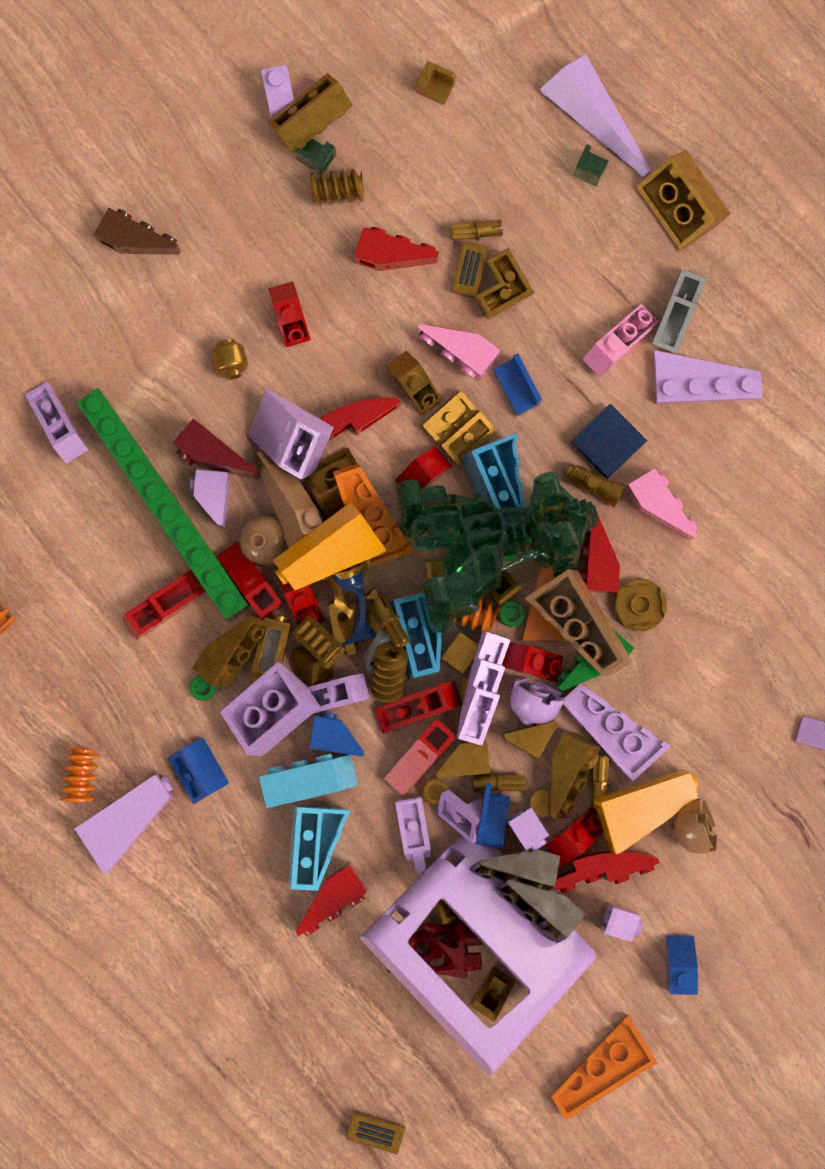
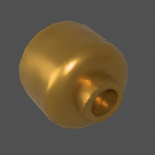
[211,339,248,380]

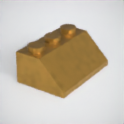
[636,150,731,250]

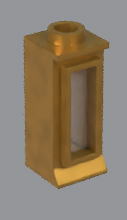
[249,614,292,681]

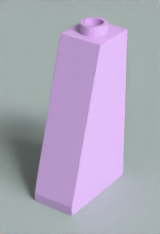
[75,774,174,874]

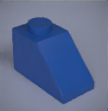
[310,712,364,756]
[666,936,698,995]

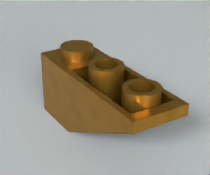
[192,615,269,689]
[550,732,601,818]

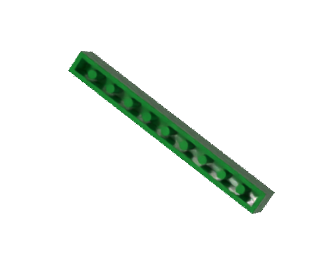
[76,388,251,622]

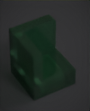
[295,138,337,174]
[574,144,609,187]

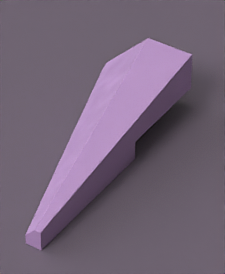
[540,54,651,178]

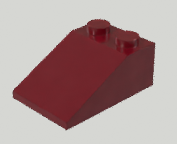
[173,418,260,479]

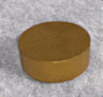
[422,778,449,805]
[529,789,551,817]

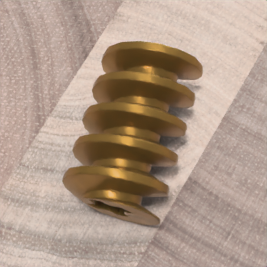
[310,169,364,206]
[371,642,408,703]

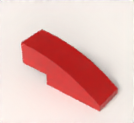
[319,397,401,441]
[122,570,206,640]

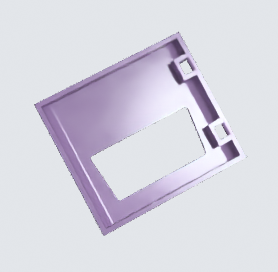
[359,835,596,1077]

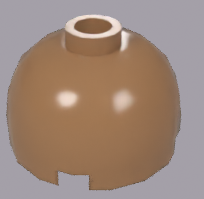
[239,515,288,567]
[671,798,718,854]

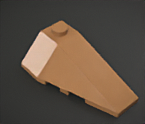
[254,451,327,548]

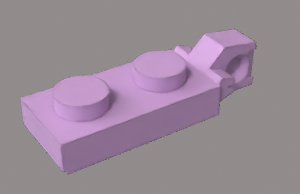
[395,797,431,874]

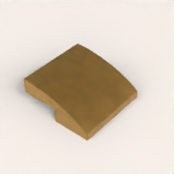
[420,390,497,465]

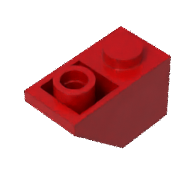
[268,281,311,348]
[278,577,325,625]
[502,642,563,682]
[545,807,603,866]

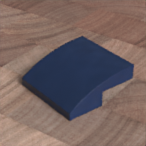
[570,403,647,479]

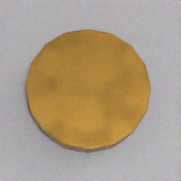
[614,579,667,631]

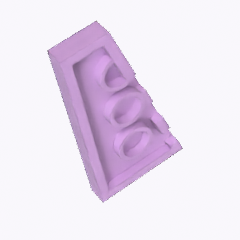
[653,351,762,404]
[562,684,671,782]

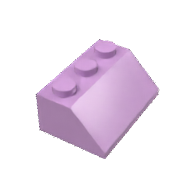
[220,662,320,756]

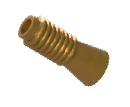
[564,464,626,508]

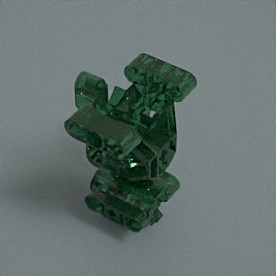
[395,472,599,633]

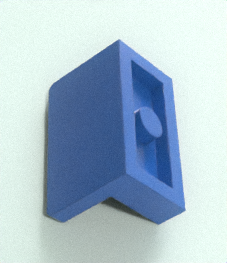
[493,353,542,416]
[167,738,229,804]
[475,783,510,849]

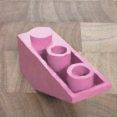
[582,304,659,378]
[418,325,500,380]
[625,468,698,540]

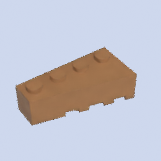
[525,569,633,676]

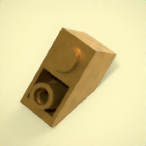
[386,350,443,415]

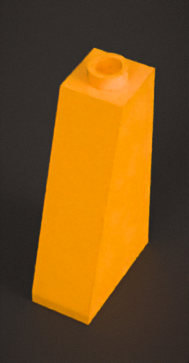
[273,502,386,590]
[594,769,698,854]

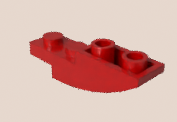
[553,851,660,893]

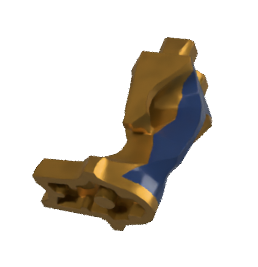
[322,559,383,656]

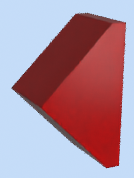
[395,446,452,500]

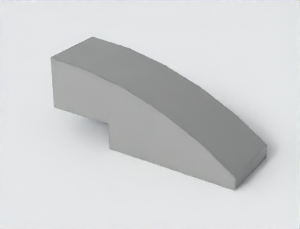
[652,268,707,354]

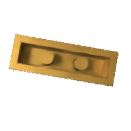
[267,73,353,154]

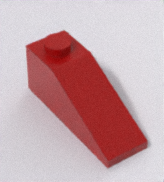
[374,680,462,734]

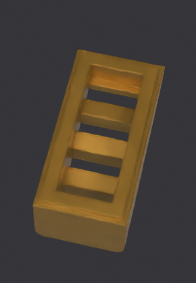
[292,615,346,669]

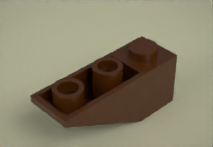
[93,208,181,255]

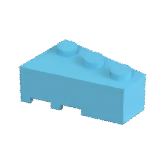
[259,754,358,808]
[288,805,350,891]

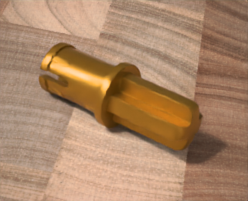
[450,219,503,241]
[371,597,409,648]
[589,755,611,809]
[474,772,527,794]

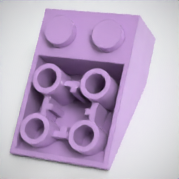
[248,389,334,479]

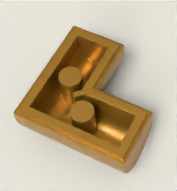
[476,248,534,319]

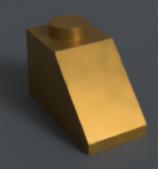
[436,741,490,778]

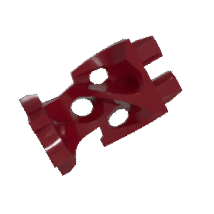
[387,918,482,979]

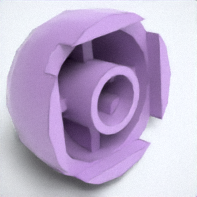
[510,677,565,726]

